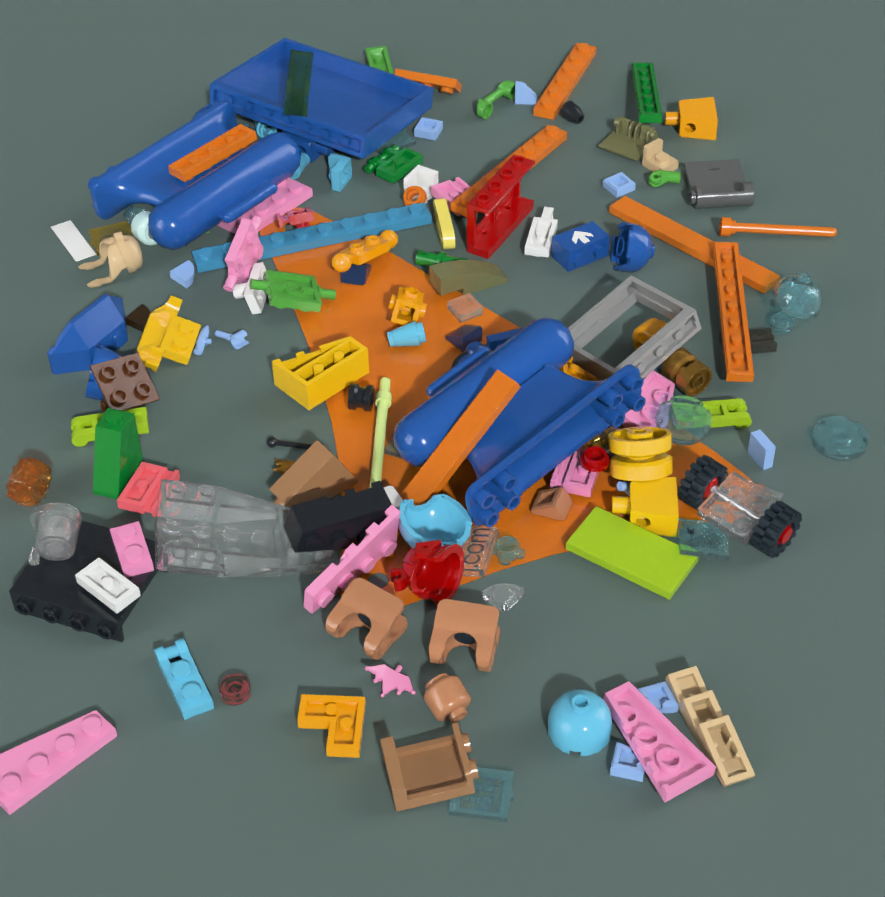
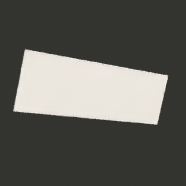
[51,220,96,262]

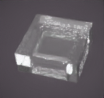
[448,293,483,323]

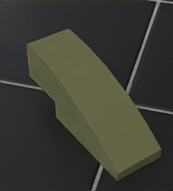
[429,260,508,296]

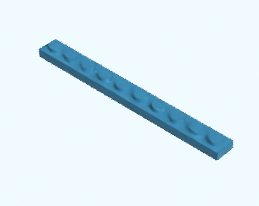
[192,203,432,273]

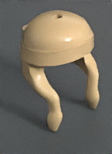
[78,231,143,288]

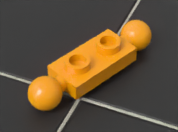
[332,230,398,272]

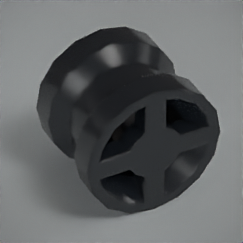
[348,383,375,412]

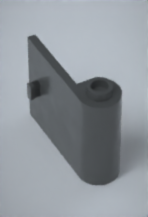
[684,159,754,209]

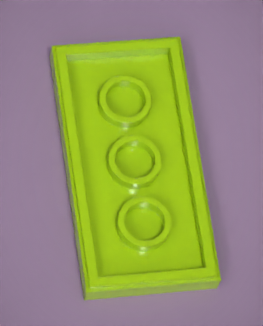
[566,506,699,600]

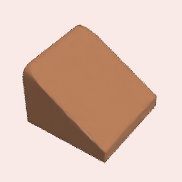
[531,487,572,521]

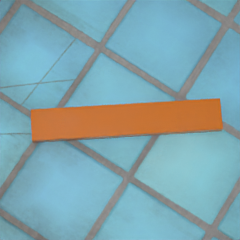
[400,369,521,505]

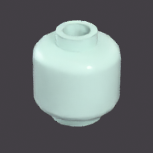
[131,211,157,246]

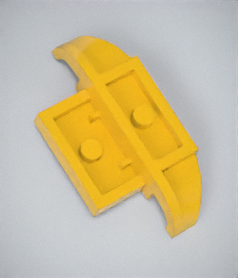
[135,296,201,373]

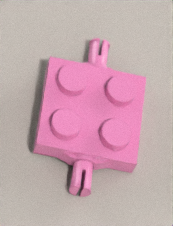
[223,216,263,292]

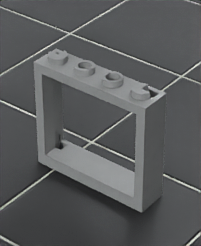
[568,275,702,380]

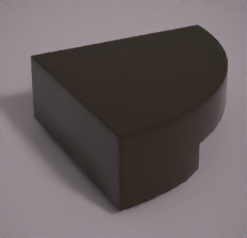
[125,304,151,332]

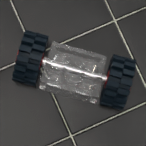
[677,455,802,558]

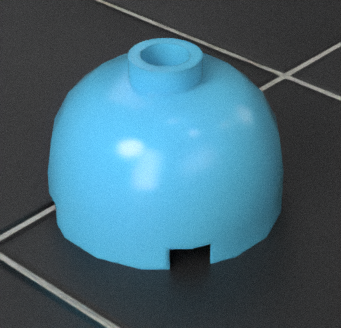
[548,689,612,756]

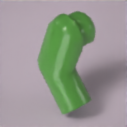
[648,170,681,187]

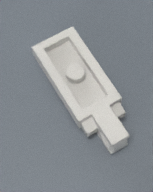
[525,207,558,258]

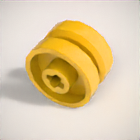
[608,426,673,481]

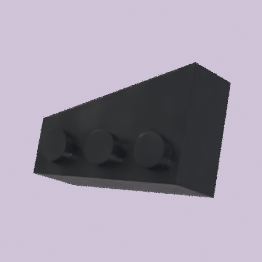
[283,481,392,553]

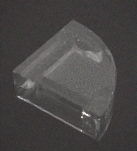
[482,583,525,613]

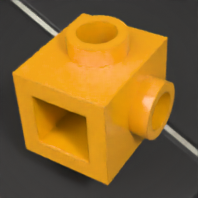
[388,287,427,325]

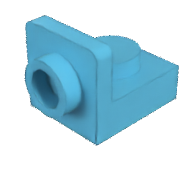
[328,153,352,192]

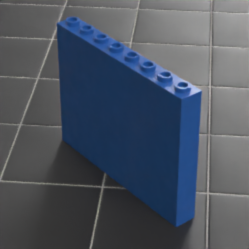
[210,38,434,159]

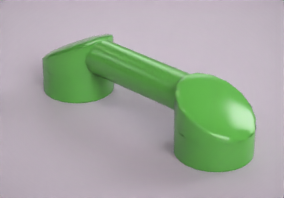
[477,80,516,119]

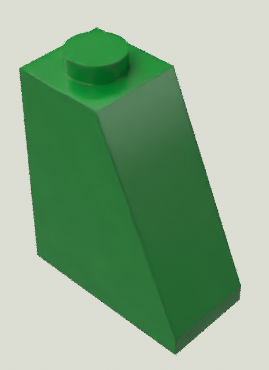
[93,408,143,499]

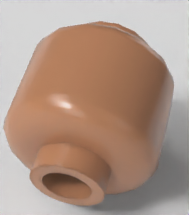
[424,673,471,723]

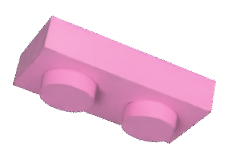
[110,521,154,578]

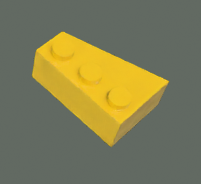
[272,336,369,410]

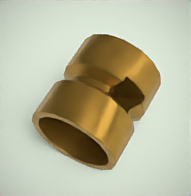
[661,347,712,397]

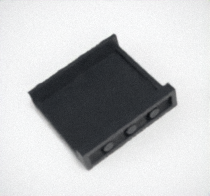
[9,516,173,642]

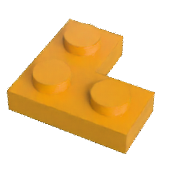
[297,694,366,758]

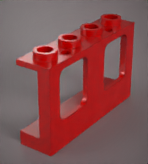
[467,154,535,259]

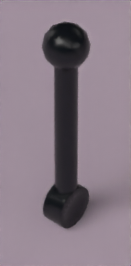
[267,437,323,449]

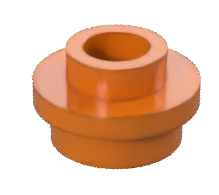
[403,186,427,206]

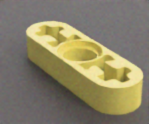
[433,198,455,250]

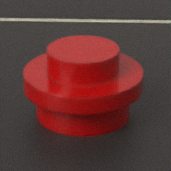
[581,446,609,472]

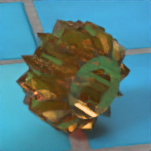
[6,457,52,507]

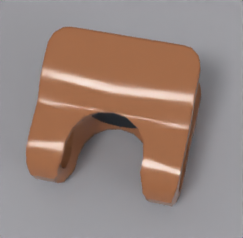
[326,578,408,660]
[429,599,500,672]

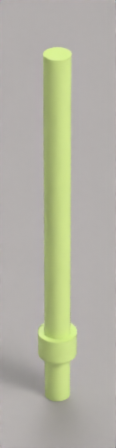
[369,377,392,488]

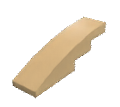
[665,666,755,787]

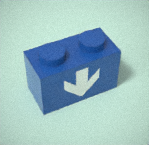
[552,221,610,272]

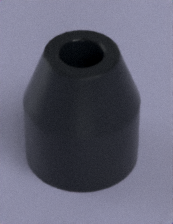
[560,101,584,124]

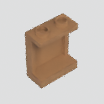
[380,722,479,812]

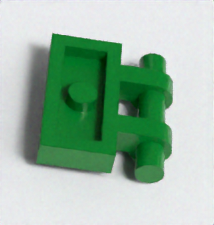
[364,145,423,184]

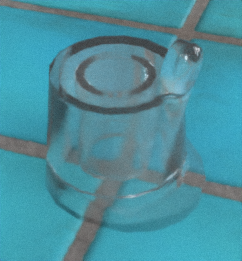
[28,503,82,566]

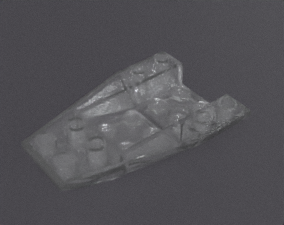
[155,479,340,578]

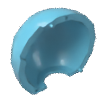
[399,494,473,549]

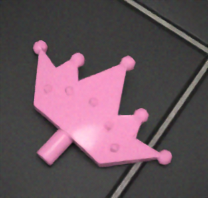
[365,664,416,698]

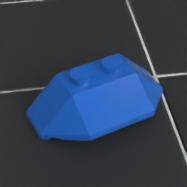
[47,294,128,374]

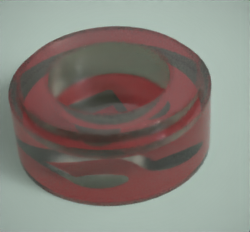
[219,673,251,706]

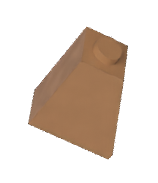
[269,440,358,513]

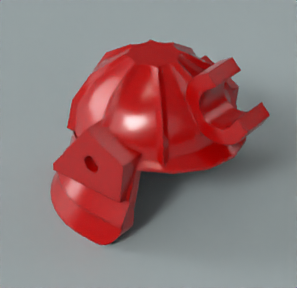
[390,540,465,605]

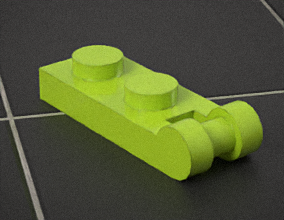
[670,398,752,431]
[71,407,149,447]

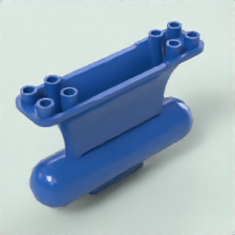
[88,100,301,250]
[393,317,646,528]

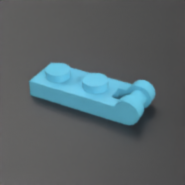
[153,638,214,720]

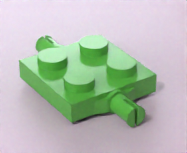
[250,270,336,312]

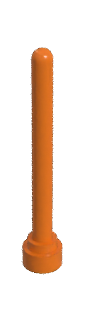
[719,217,837,237]

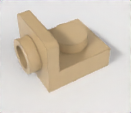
[642,138,679,172]

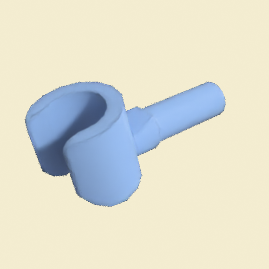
[215,330,249,349]

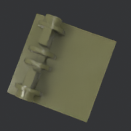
[598,116,660,161]

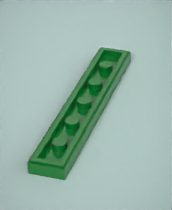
[631,62,662,123]

